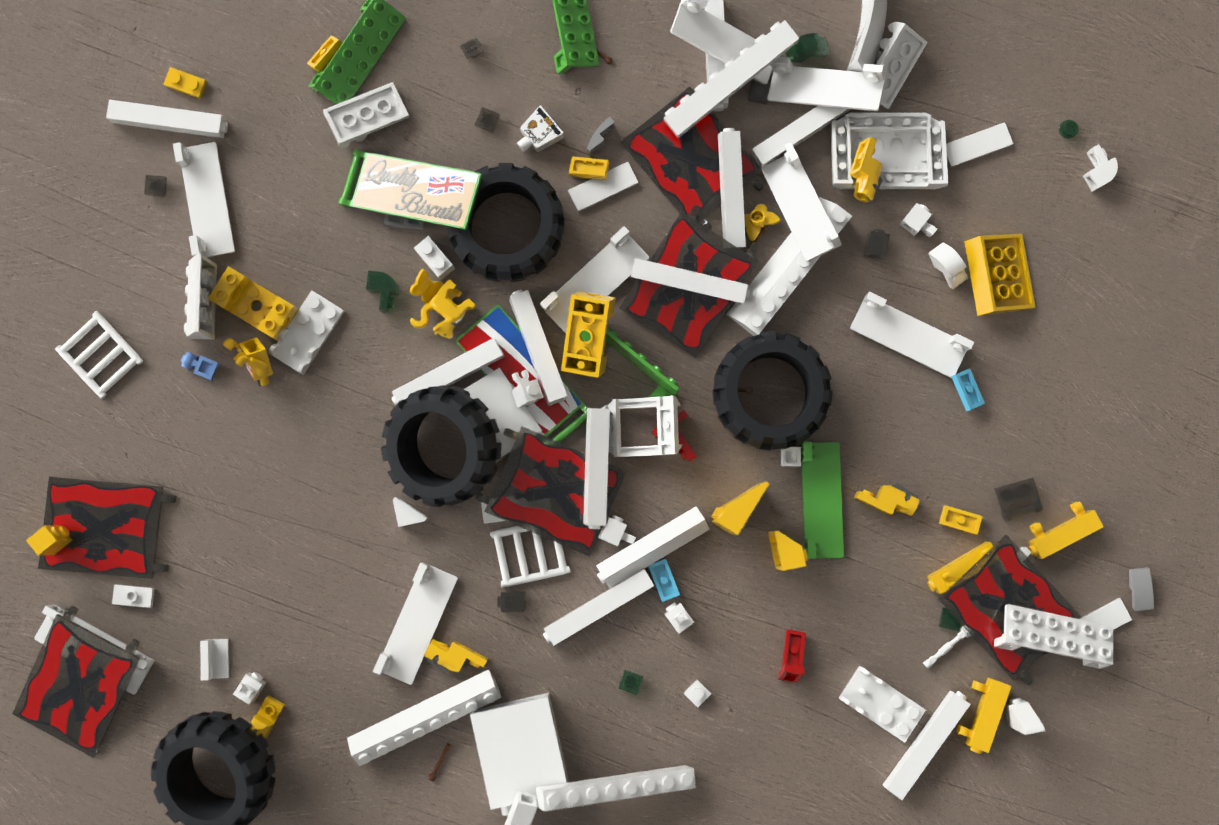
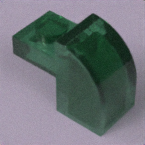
[786,33,830,63]
[366,270,399,313]

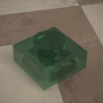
[939,608,961,631]
[618,670,643,695]

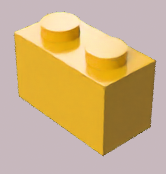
[26,525,72,556]

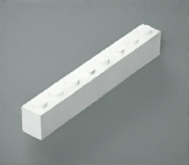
[664,20,799,138]
[347,670,502,766]
[536,765,696,811]

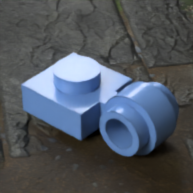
[180,352,220,381]

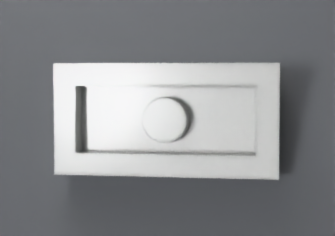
[200,639,229,680]

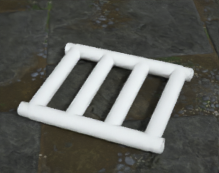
[55,311,143,399]
[490,524,571,588]

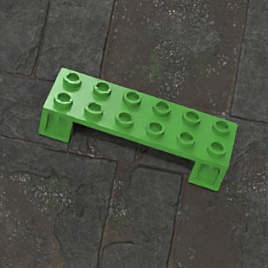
[308,0,406,104]
[552,0,600,74]
[581,329,679,397]
[801,442,844,559]

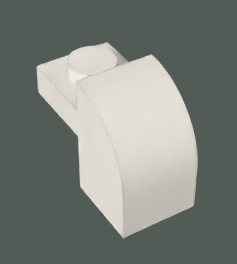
[1083,145,1118,192]
[928,242,968,289]

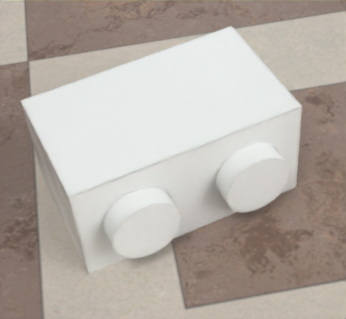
[414,236,455,281]

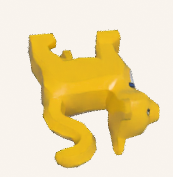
[410,279,476,339]

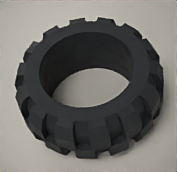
[446,163,564,283]
[712,331,833,451]
[381,385,502,507]
[151,711,276,825]

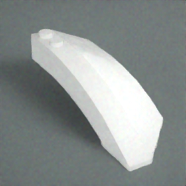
[847,0,887,72]

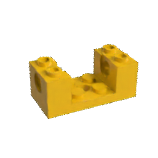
[208,266,299,341]
[561,291,616,378]

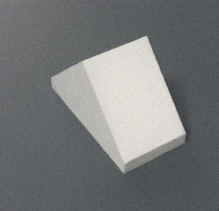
[393,497,429,527]

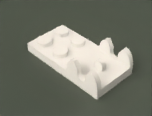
[876,22,928,109]
[323,82,409,148]
[269,290,345,375]
[839,666,926,742]

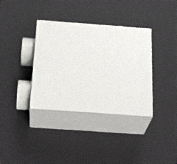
[470,693,569,816]

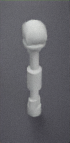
[923,624,975,669]

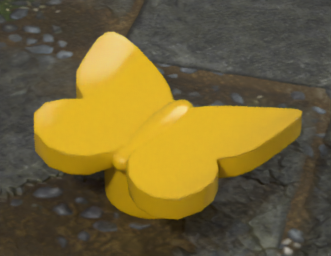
[744,204,780,242]
[410,269,444,304]

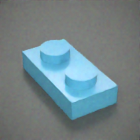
[951,369,985,411]
[648,559,680,602]

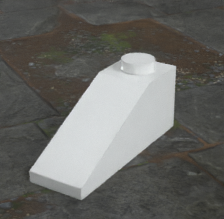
[1005,698,1045,735]

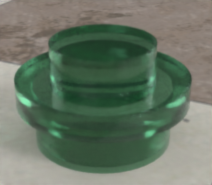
[1059,120,1079,139]

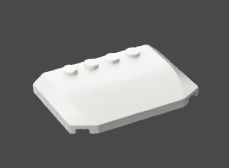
[831,113,948,189]

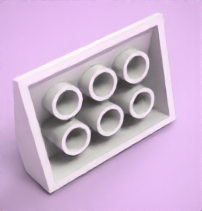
[184,254,217,340]
[464,368,542,463]

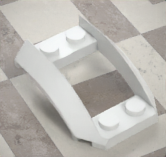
[601,395,682,457]

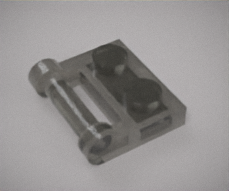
[994,478,1043,522]

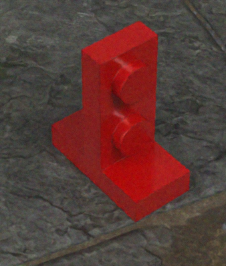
[652,410,696,462]
[778,629,806,683]

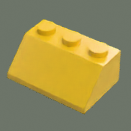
[768,531,808,571]

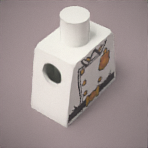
[517,105,564,152]

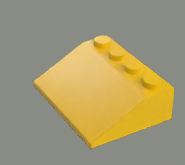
[964,234,1036,316]
[711,482,770,535]

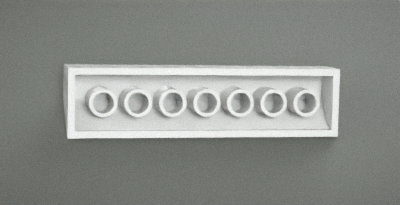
[726,197,852,336]

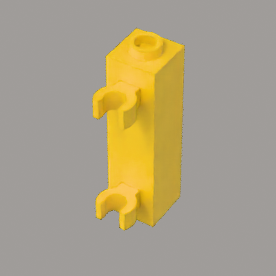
[1028,501,1104,559]
[927,541,999,594]
[956,677,1011,754]

